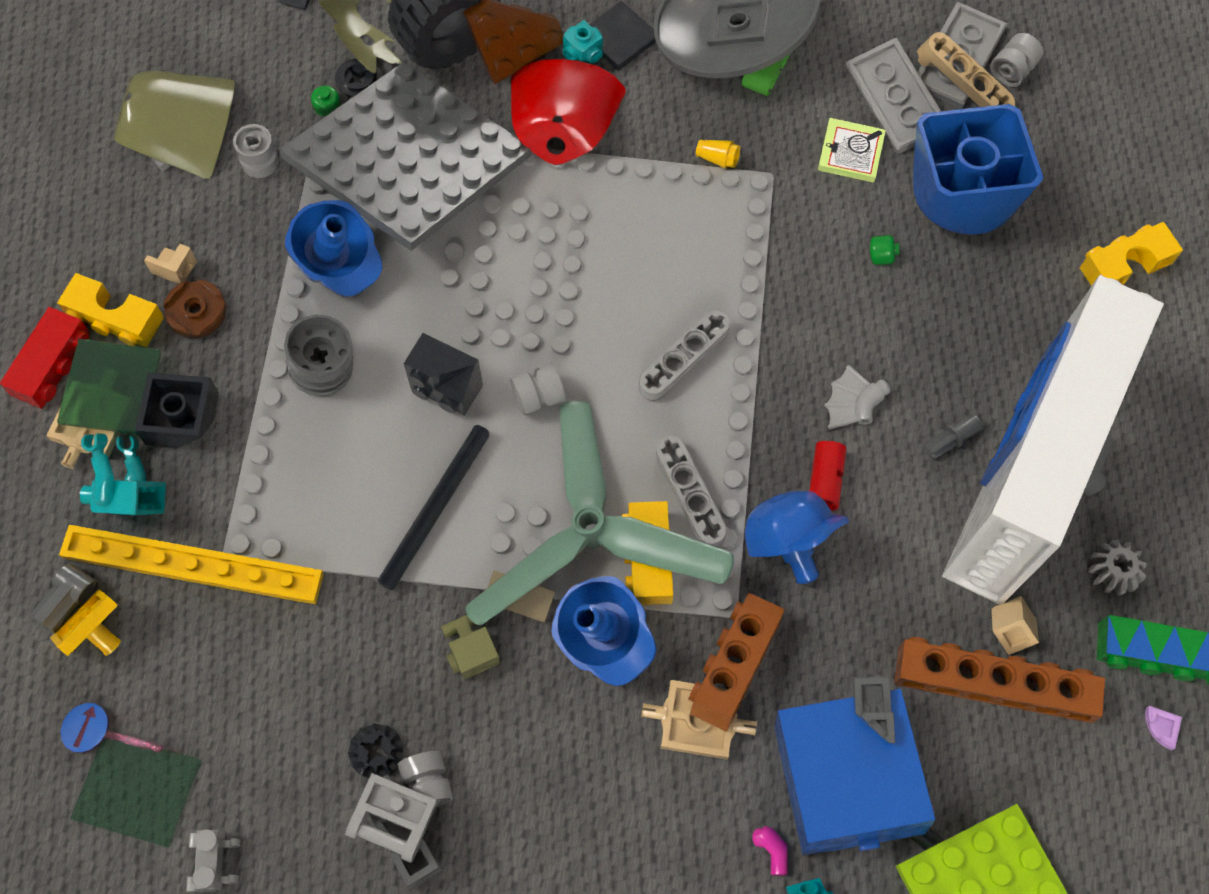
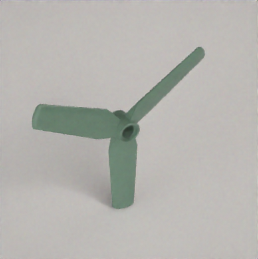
[466,400,734,625]

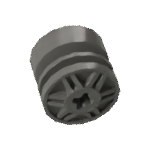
[284,314,353,396]

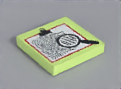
[818,118,886,183]

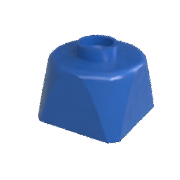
[913,104,1044,234]

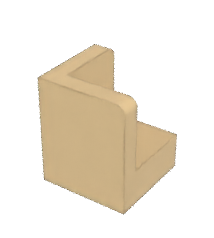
[144,244,197,284]
[992,596,1039,655]

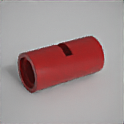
[809,441,847,511]

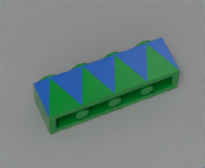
[1096,615,1209,685]

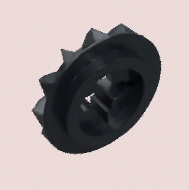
[335,58,381,99]
[348,723,403,778]

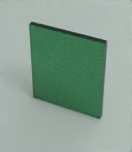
[57,339,161,435]
[70,733,201,847]

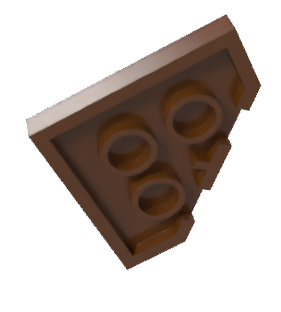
[463,0,563,84]

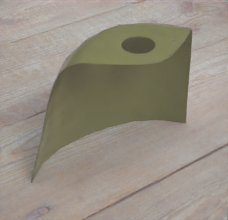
[114,71,235,179]

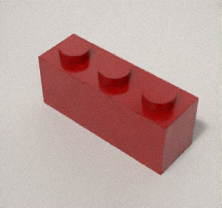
[0,307,90,409]

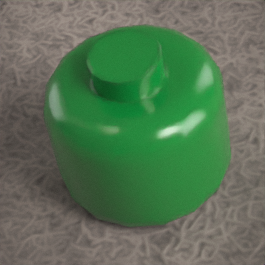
[311,85,341,117]
[870,235,900,265]

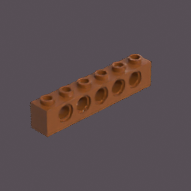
[894,637,1105,723]

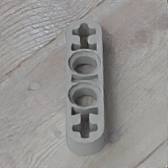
[639,310,730,400]
[656,435,726,547]

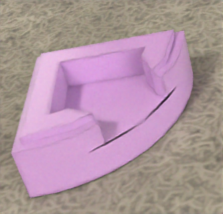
[1145,706,1182,750]

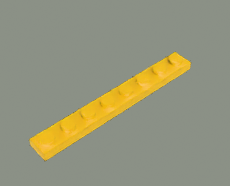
[59,525,324,605]

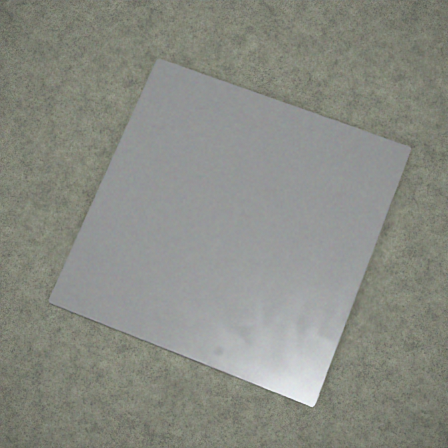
[223,149,774,619]

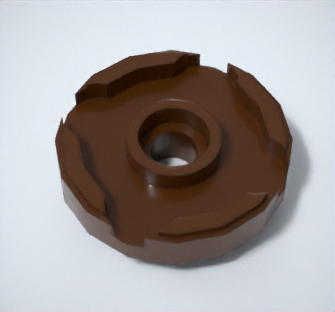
[164,280,227,338]

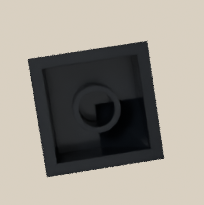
[403,333,483,416]
[135,372,219,448]

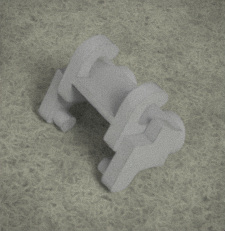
[186,829,241,892]

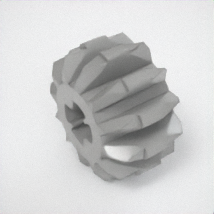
[1088,539,1147,596]

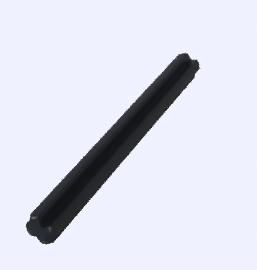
[378,424,489,590]

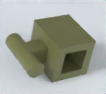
[440,615,500,680]

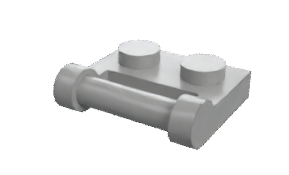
[345,773,438,863]

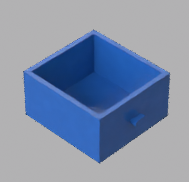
[775,689,935,856]

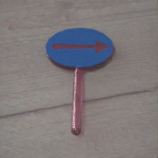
[60,703,163,753]

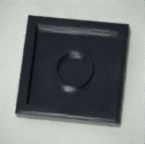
[589,1,656,71]

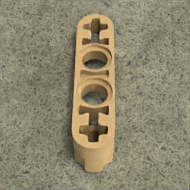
[917,32,1015,107]

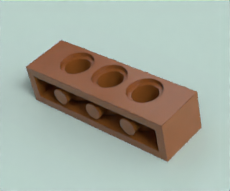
[688,593,785,732]

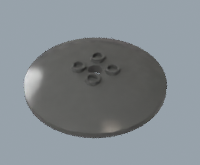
[653,0,821,78]

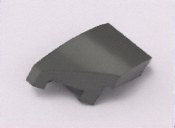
[852,677,895,743]

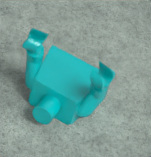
[80,433,166,515]

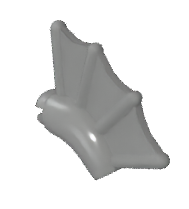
[824,365,890,430]

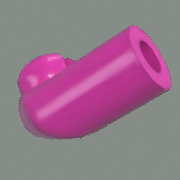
[752,826,788,876]

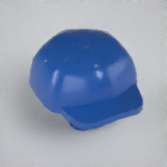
[285,200,383,298]
[745,491,849,584]
[551,576,657,686]

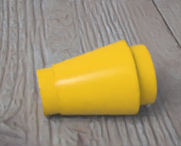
[696,139,741,169]

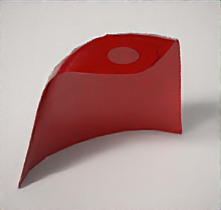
[510,59,626,165]

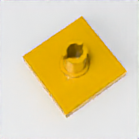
[50,589,121,656]

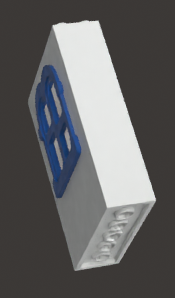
[942,275,1164,605]

